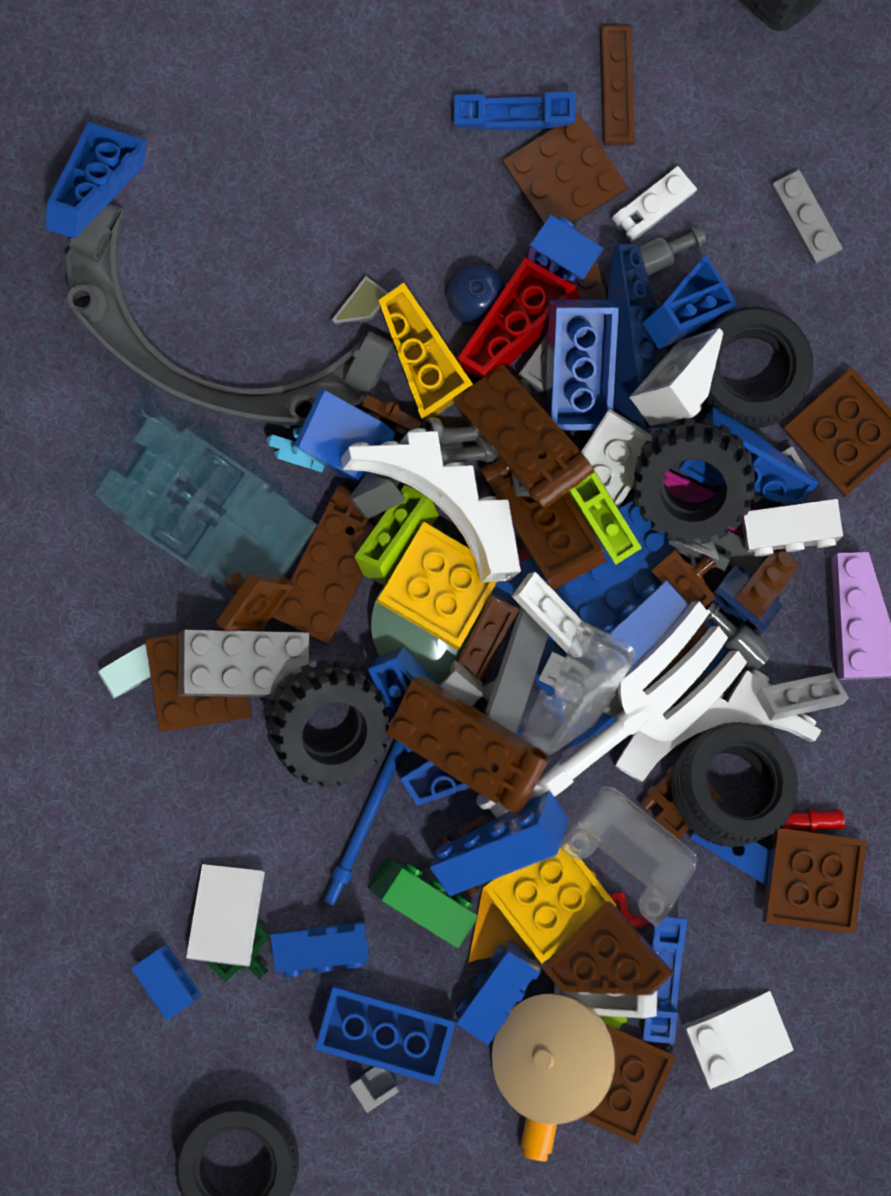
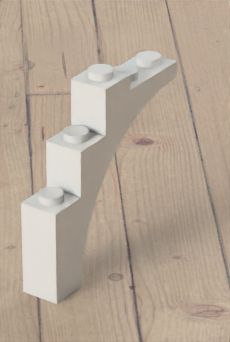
[341,428,521,583]
[614,669,821,782]

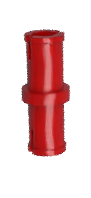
[779,808,845,833]

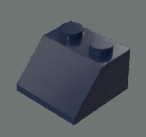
[712,566,783,635]

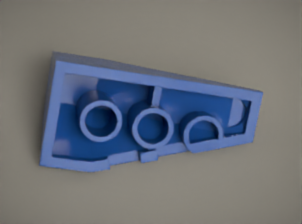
[679,407,818,505]

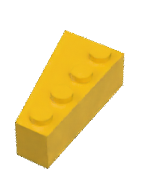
[379,283,473,421]

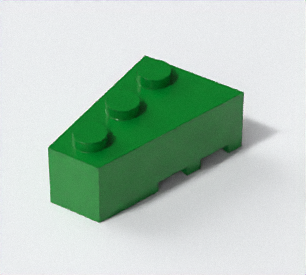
[367,856,479,948]

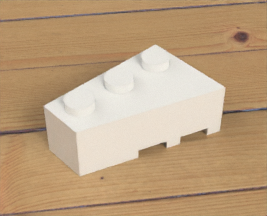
[742,499,843,557]

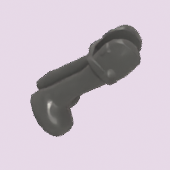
[422,417,498,466]

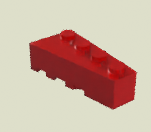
[458,257,580,380]

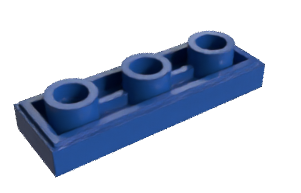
[689,832,771,886]

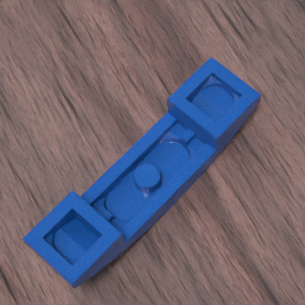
[454,92,576,130]
[643,915,687,1044]

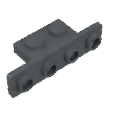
[668,530,764,574]

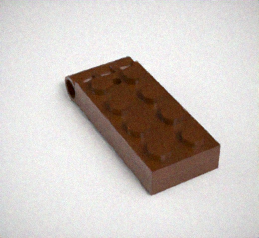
[453,364,595,510]
[479,459,606,590]
[273,483,387,646]
[386,675,550,813]

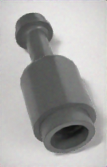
[639,225,706,277]
[704,601,771,670]

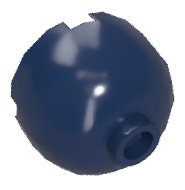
[446,264,506,326]

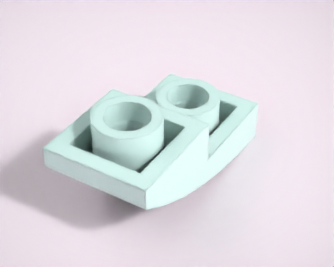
[98,644,150,699]

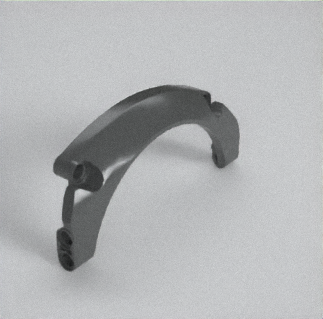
[65,203,395,427]

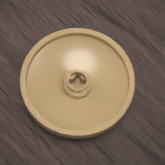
[492,994,615,1124]

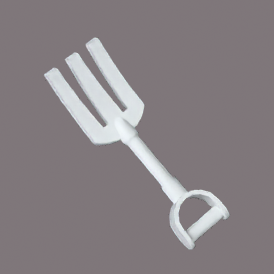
[477,601,747,818]

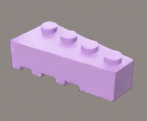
[831,552,891,680]

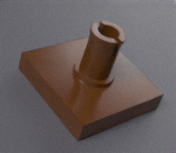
[216,572,294,632]

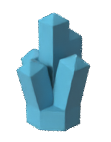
[266,427,325,472]

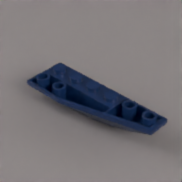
[608,244,683,432]

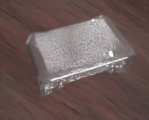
[521,621,635,756]
[560,786,697,927]

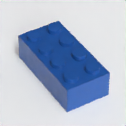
[545,300,619,430]
[315,984,456,1085]

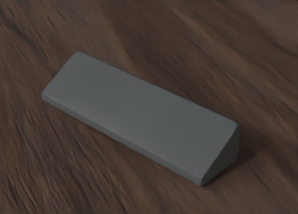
[485,606,549,734]

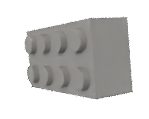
[178,630,309,697]

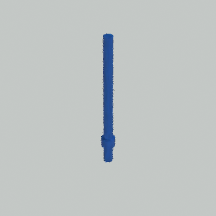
[323,740,405,907]

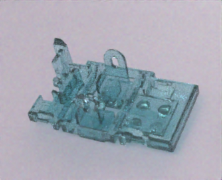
[93,408,318,591]

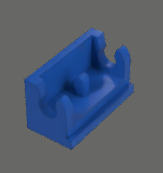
[131,944,202,1021]

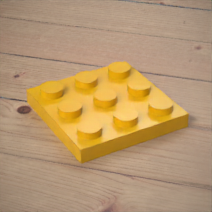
[376,522,497,650]
[483,836,616,964]

